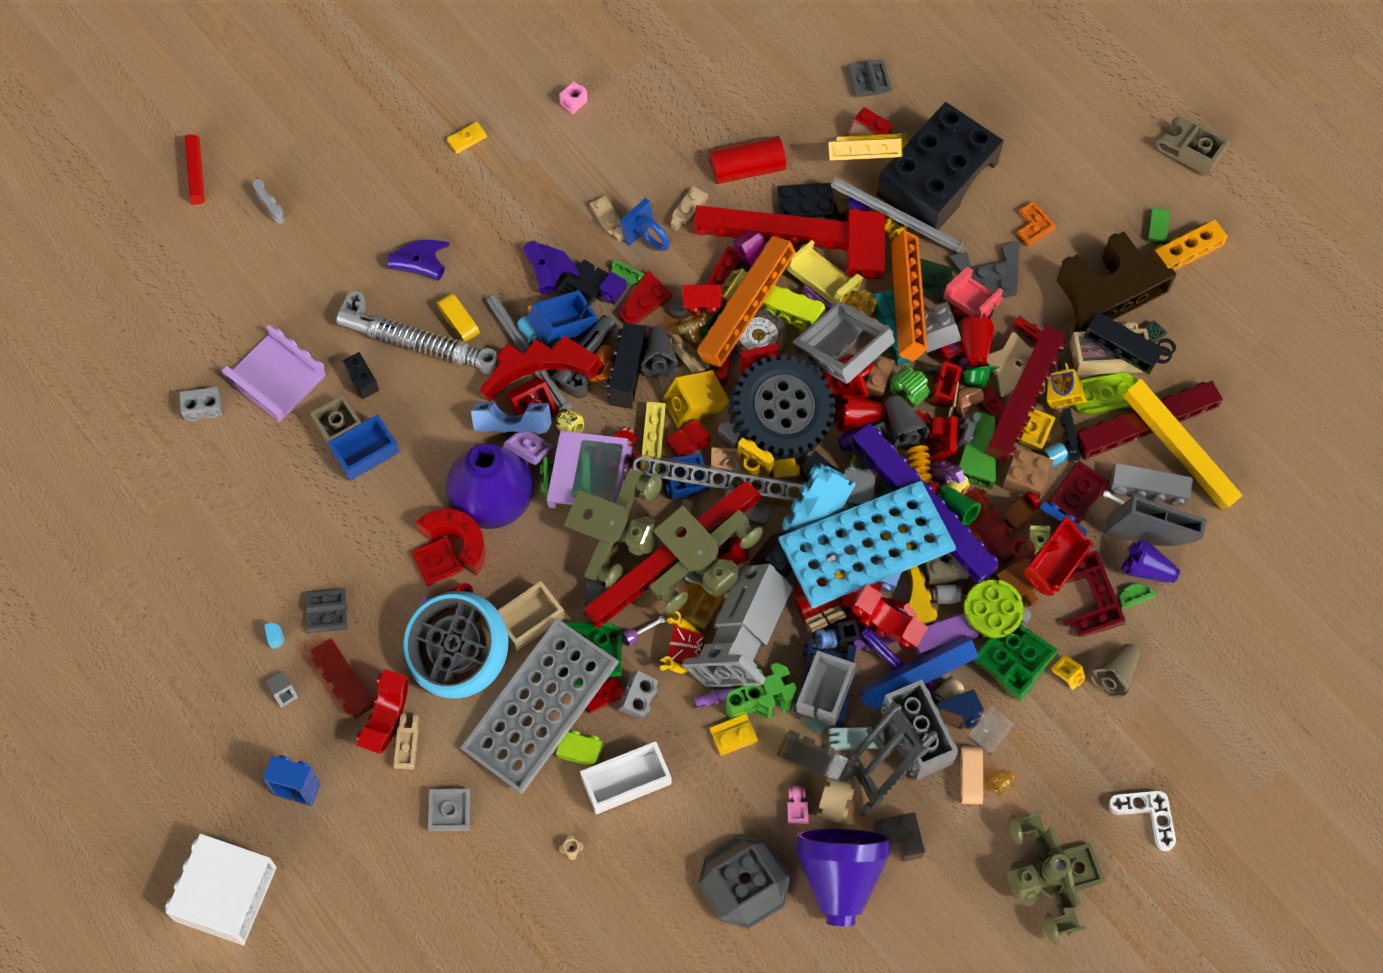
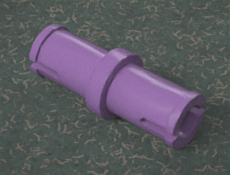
[694,686,734,710]

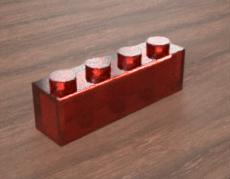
[311,638,375,719]

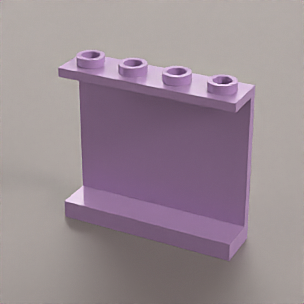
[222,325,326,422]

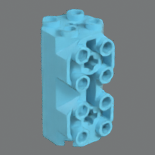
[781,463,856,552]

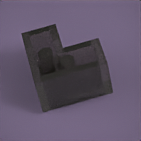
[873,812,925,862]

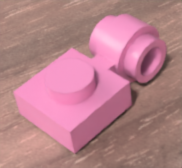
[787,785,809,825]

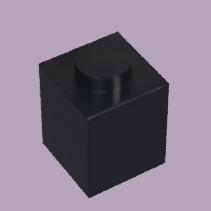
[830,619,861,645]

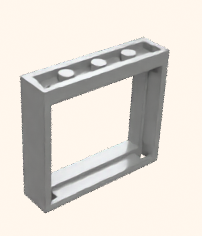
[792,301,895,384]

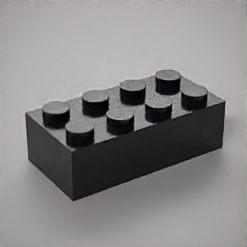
[606,322,646,409]

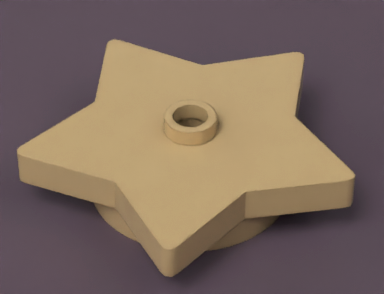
[985,332,1046,397]

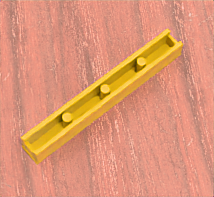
[1123,379,1243,511]

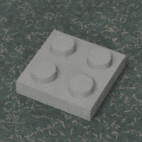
[428,789,471,832]

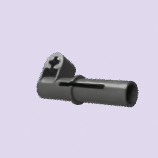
[551,315,617,398]

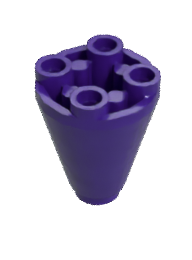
[1121,539,1180,583]

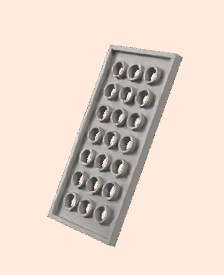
[461,618,619,794]

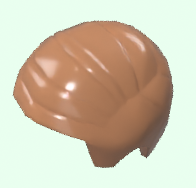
[955,387,984,417]

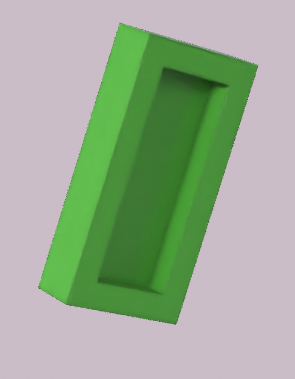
[1147,207,1170,245]

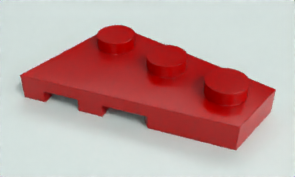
[618,270,672,324]

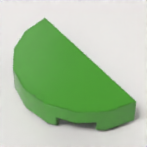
[611,259,645,285]
[1119,583,1157,610]

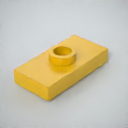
[447,122,487,154]

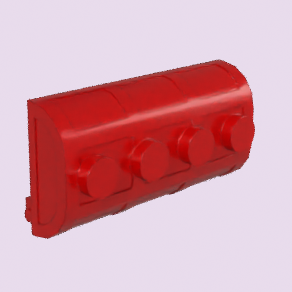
[1024,515,1093,596]

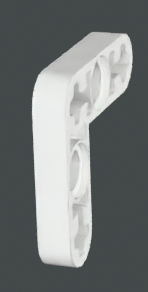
[1108,791,1176,851]

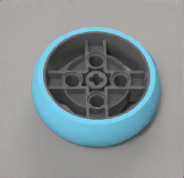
[403,591,508,698]

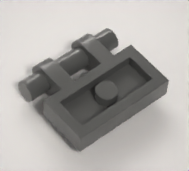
[957,413,980,447]

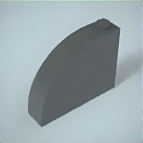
[1105,495,1206,546]

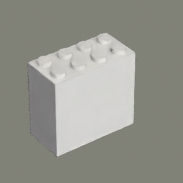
[165,834,277,946]

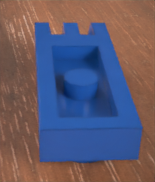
[1040,501,1087,536]

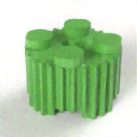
[888,364,932,407]

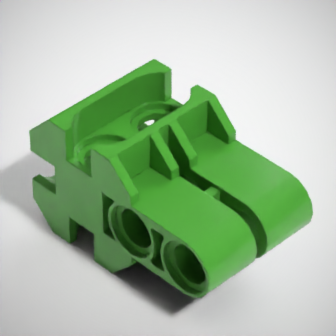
[725,663,796,719]

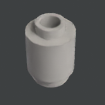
[932,585,961,605]

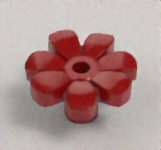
[613,427,637,450]

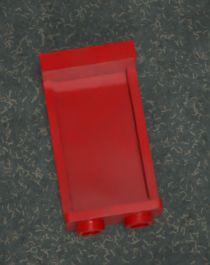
[845,209,885,280]

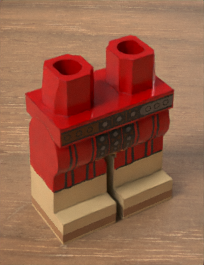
[794,578,846,637]

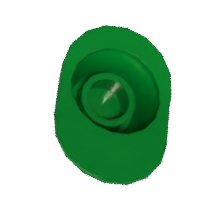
[961,366,1000,389]

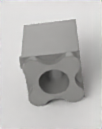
[840,467,877,513]

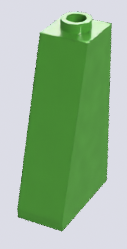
[959,412,996,489]

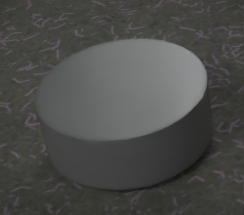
[670,300,688,319]

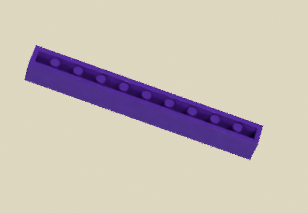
[851,423,999,583]

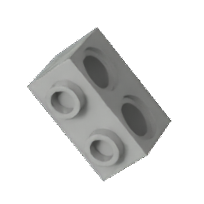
[179,387,223,421]
[617,671,658,720]

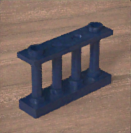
[793,638,857,727]

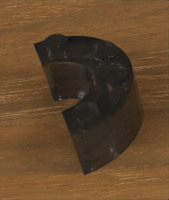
[776,729,860,784]

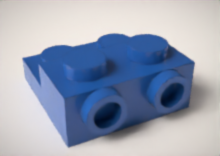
[660,453,710,500]

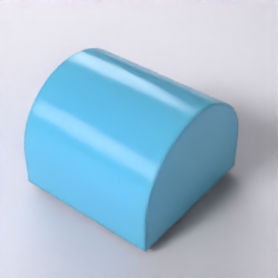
[1041,442,1068,468]
[264,623,285,649]

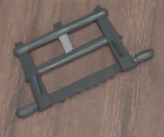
[846,701,938,817]

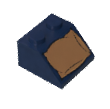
[936,689,984,729]

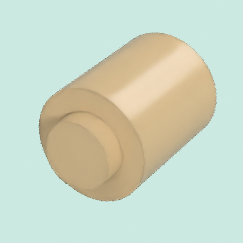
[933,676,964,703]

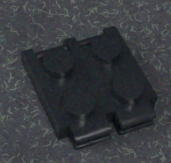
[557,259,609,306]

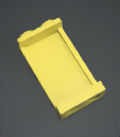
[786,240,863,306]

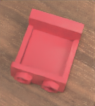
[943,267,1003,318]

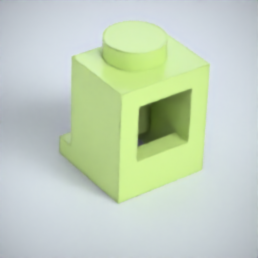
[1028,526,1050,556]

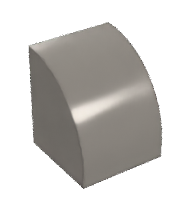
[266,671,299,708]

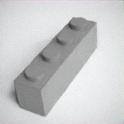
[1110,463,1193,506]

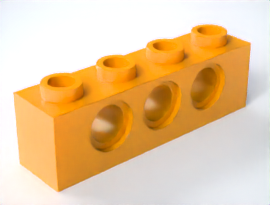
[1151,220,1228,270]

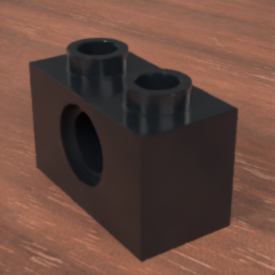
[343,352,379,399]

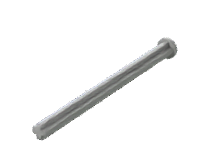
[831,177,964,254]
[487,295,572,413]

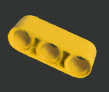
[436,293,480,342]

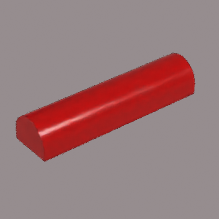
[185,134,205,205]

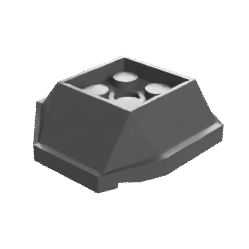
[698,836,791,929]

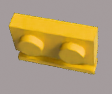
[710,713,758,756]

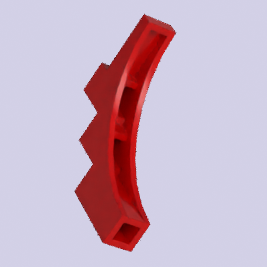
[479,336,603,402]

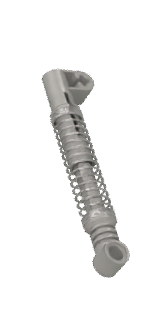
[337,291,498,374]

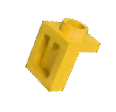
[1051,655,1085,690]

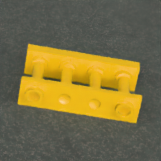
[829,133,908,160]

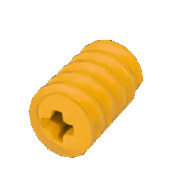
[905,445,932,483]

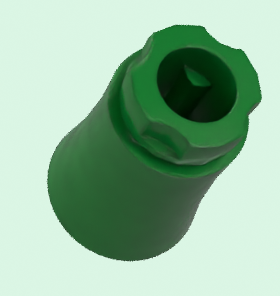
[937,486,981,525]

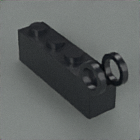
[1084,312,1176,375]

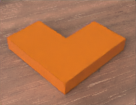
[1016,201,1056,247]

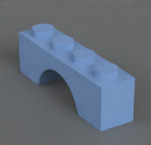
[471,402,552,434]

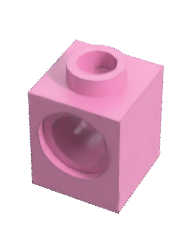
[559,81,588,114]

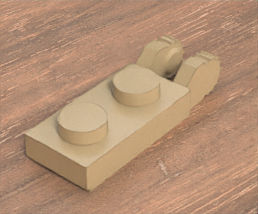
[394,714,419,770]

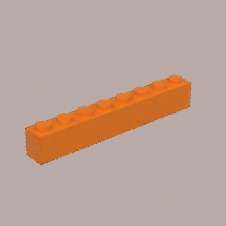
[890,230,928,362]
[697,236,796,367]

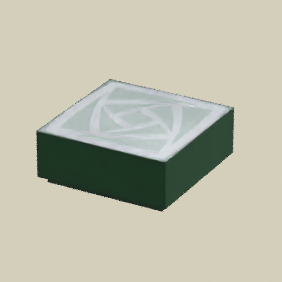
[1143,320,1167,343]

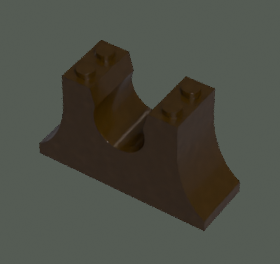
[1056,231,1177,332]

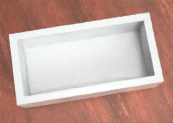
[580,741,672,815]

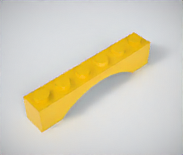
[877,514,938,626]

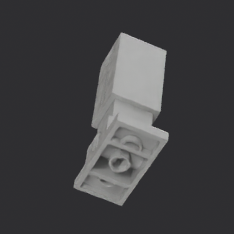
[682,564,793,687]

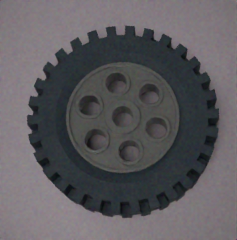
[728,354,835,460]

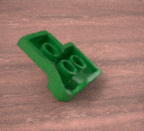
[561,622,622,686]
[973,625,1058,702]

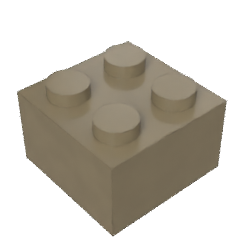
[310,395,361,448]

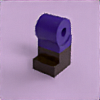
[834,198,870,221]

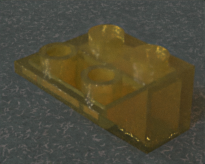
[671,583,725,635]

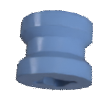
[815,629,838,649]

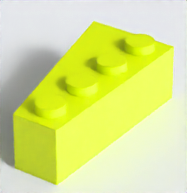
[759,285,826,333]

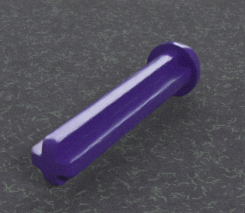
[860,627,905,670]

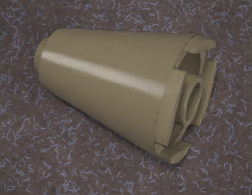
[1091,644,1140,698]

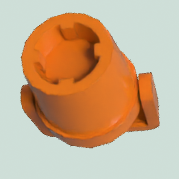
[584,345,615,383]

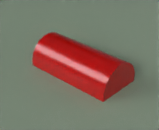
[708,136,786,184]

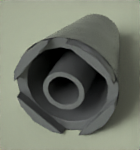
[641,326,678,378]
[885,395,930,449]

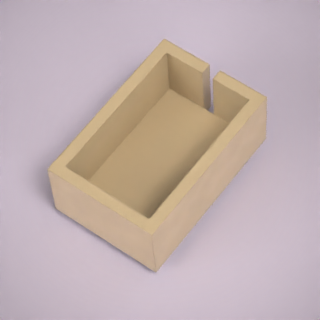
[498,581,565,652]

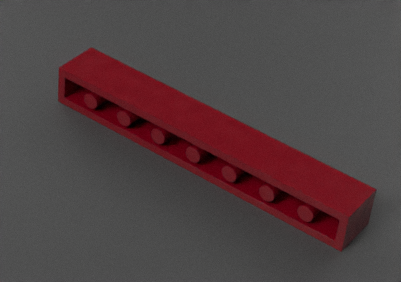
[985,325,1066,463]
[1077,381,1223,460]

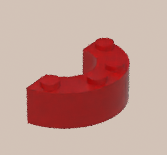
[416,509,486,576]
[851,584,928,649]
[356,669,409,754]

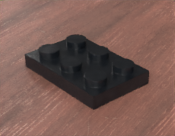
[777,183,835,218]

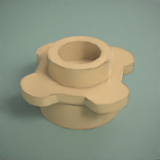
[559,836,584,860]

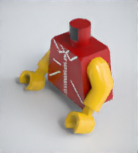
[660,611,704,674]

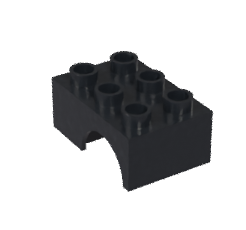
[876,101,1004,230]

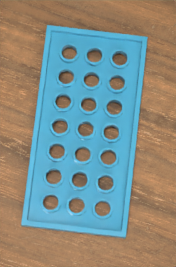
[779,481,956,608]

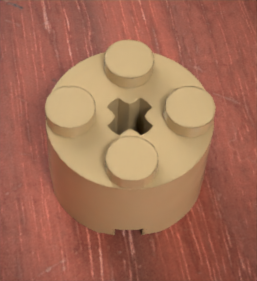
[816,777,854,824]

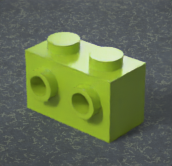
[556,729,604,767]

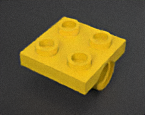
[737,438,774,476]

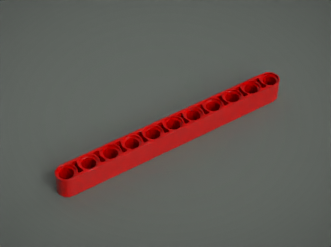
[583,481,762,628]

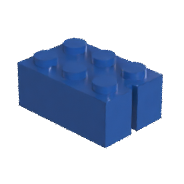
[527,290,598,346]
[328,414,400,481]
[263,755,320,807]

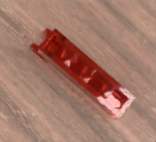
[965,487,1035,565]

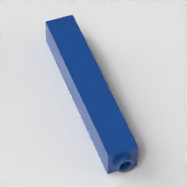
[859,635,979,710]

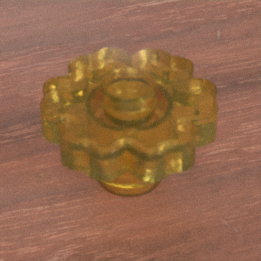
[671,312,709,343]

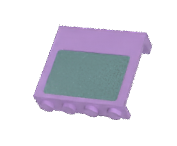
[547,431,632,509]

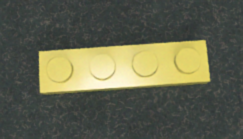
[641,402,666,472]

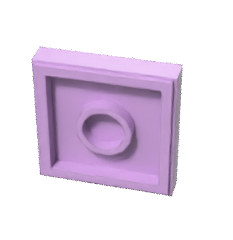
[503,432,554,465]

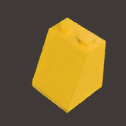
[662,370,729,429]

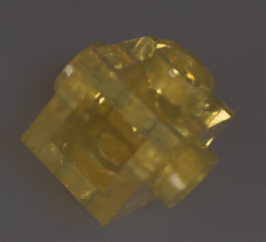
[846,290,878,317]

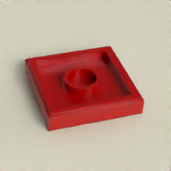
[412,536,463,587]

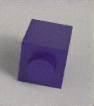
[599,272,627,305]

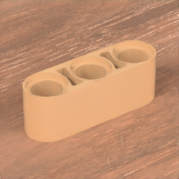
[960,746,983,805]

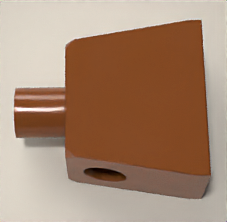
[994,557,1039,607]

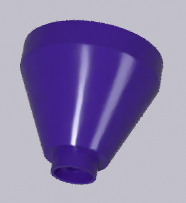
[446,444,533,529]
[796,829,890,926]

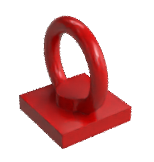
[821,355,873,400]

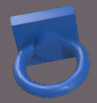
[620,198,670,251]

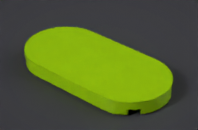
[1071,372,1139,415]

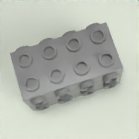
[880,680,958,781]

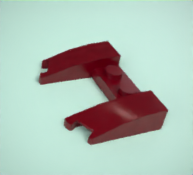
[1064,550,1126,637]

